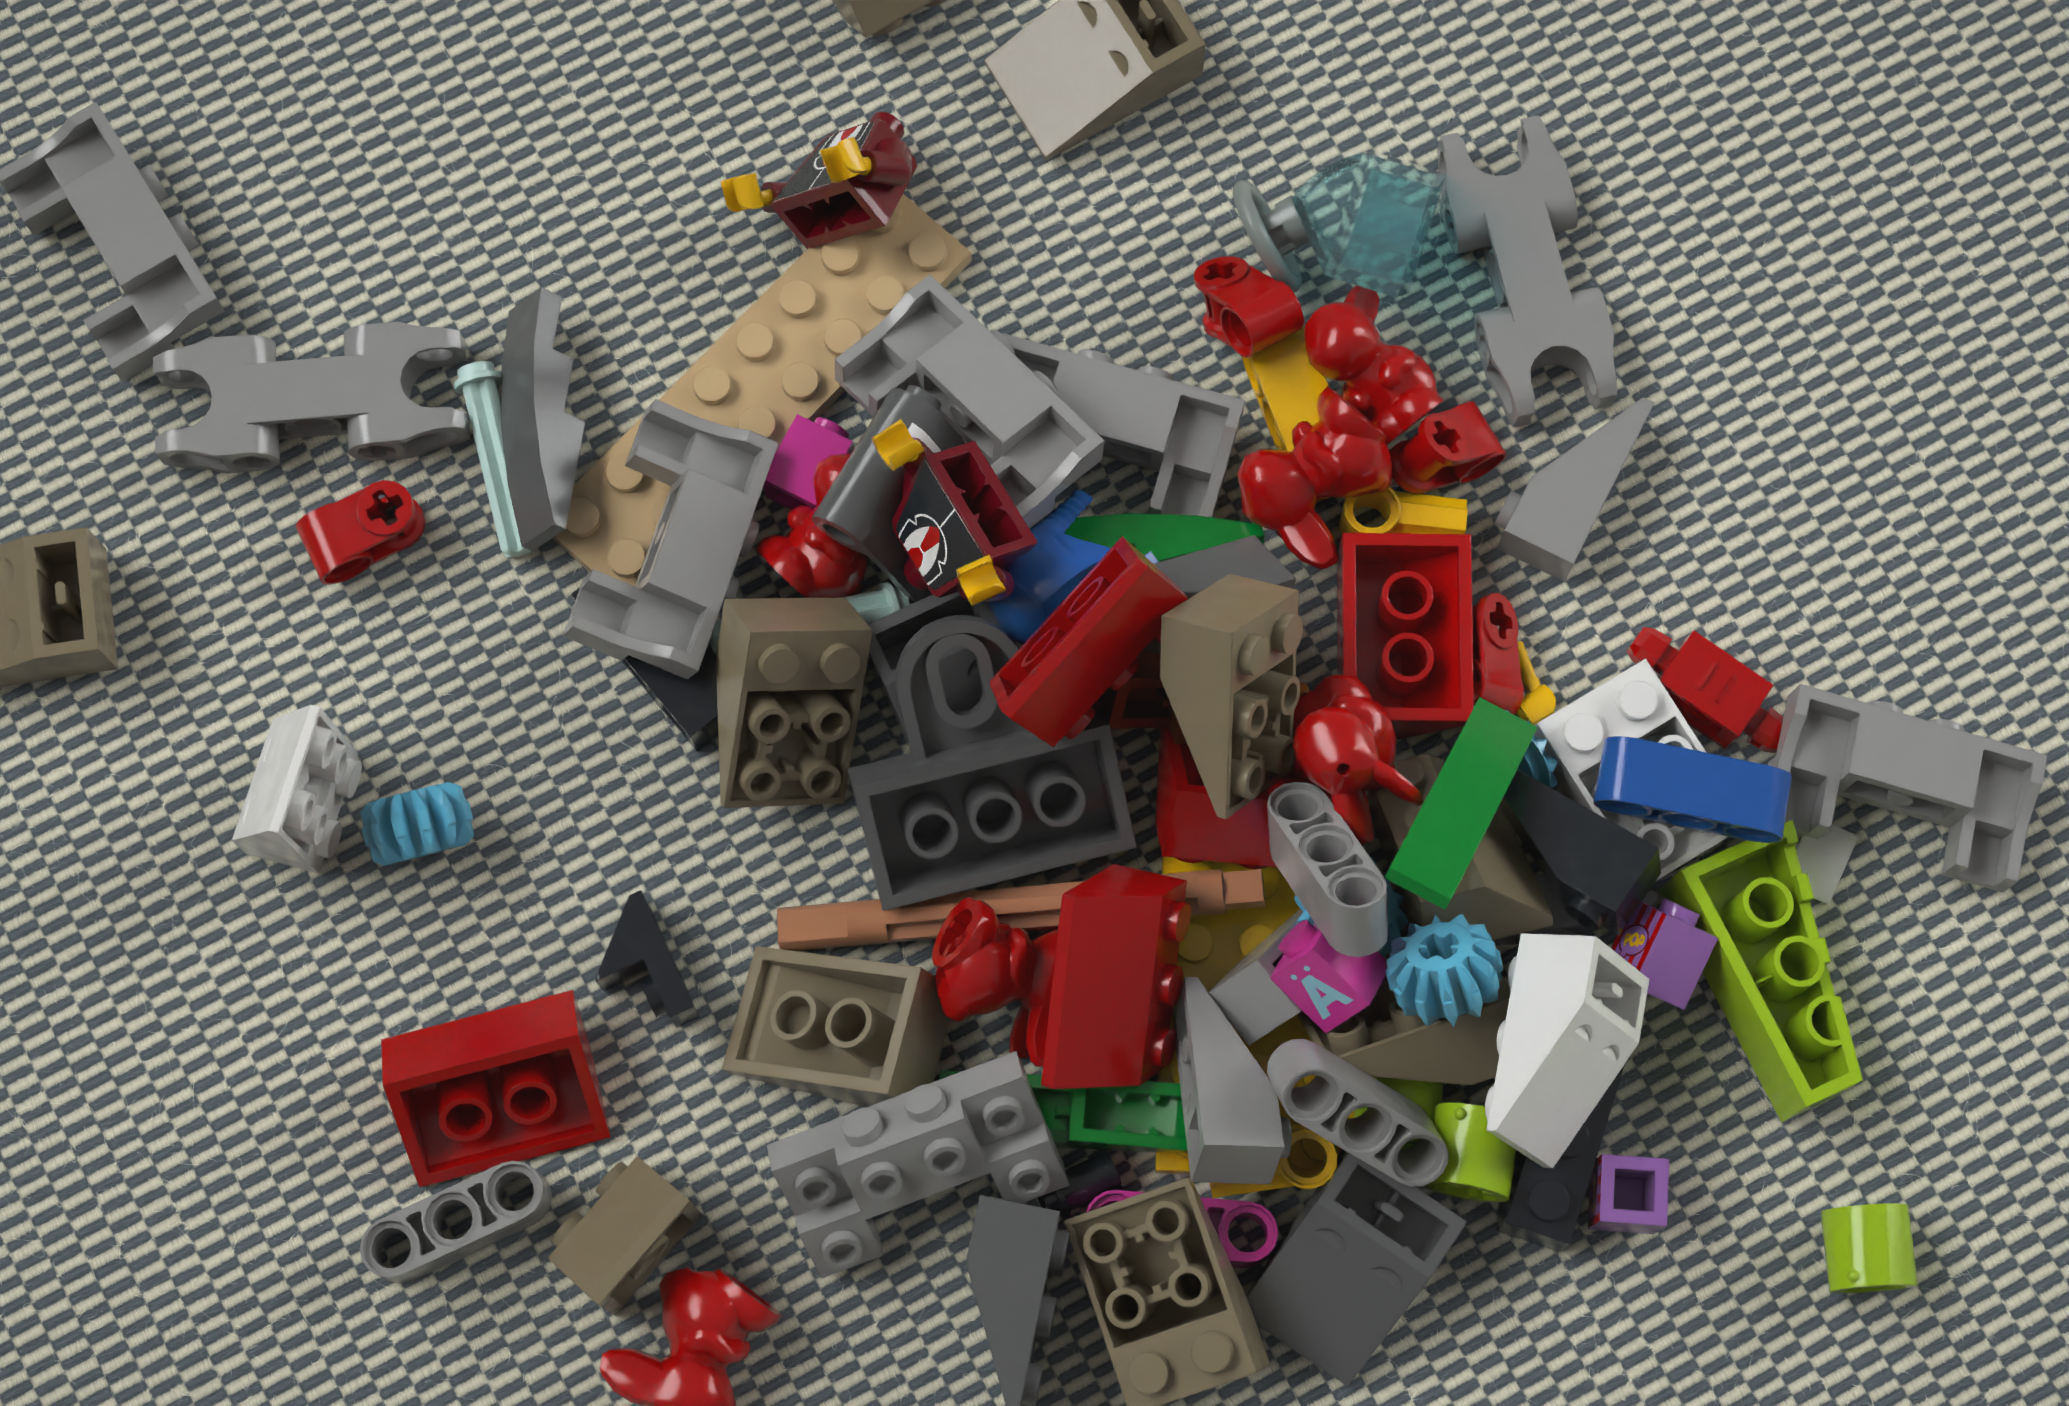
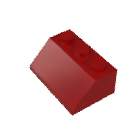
[1337,533,1474,739]
[989,536,1188,748]
[1155,728,1370,869]
[1041,864,1191,1089]
[381,990,611,1187]

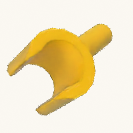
[1516,641,1556,725]

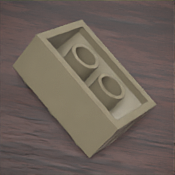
[1368,753,1553,940]

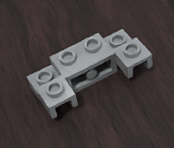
[0,102,225,383]
[835,275,1105,529]
[1002,333,1245,518]
[562,399,778,680]
[1768,684,2047,893]
[767,1051,1070,1278]

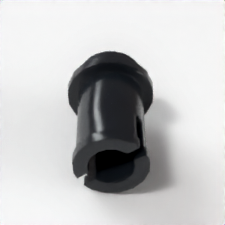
[1038,1150,1122,1220]

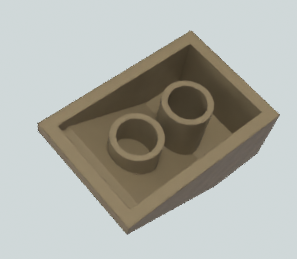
[722,946,950,1107]

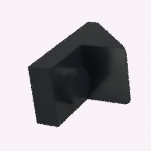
[595,890,700,1028]

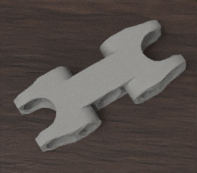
[1437,115,1617,428]
[153,322,470,474]

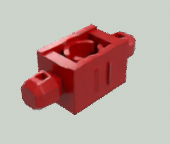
[1626,627,1783,753]

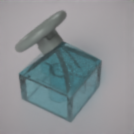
[1233,152,1447,298]

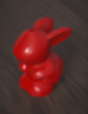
[1304,283,1444,445]
[1237,386,1392,569]
[755,453,868,598]
[1293,675,1424,845]
[932,897,1058,1067]
[599,1267,782,1406]

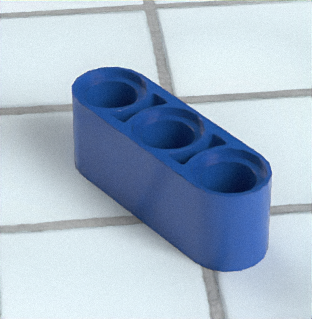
[1593,736,1792,843]

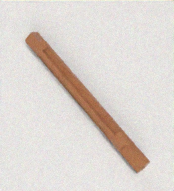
[777,869,1266,951]

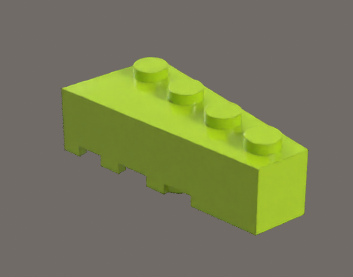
[1659,819,1863,1123]

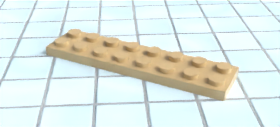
[552,194,972,586]

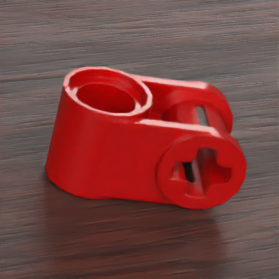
[1194,256,1304,358]
[1389,401,1507,494]
[295,480,426,585]
[1472,593,1524,715]

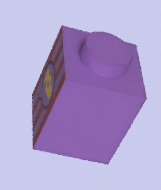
[1611,898,1718,1010]
[1588,1154,1669,1234]

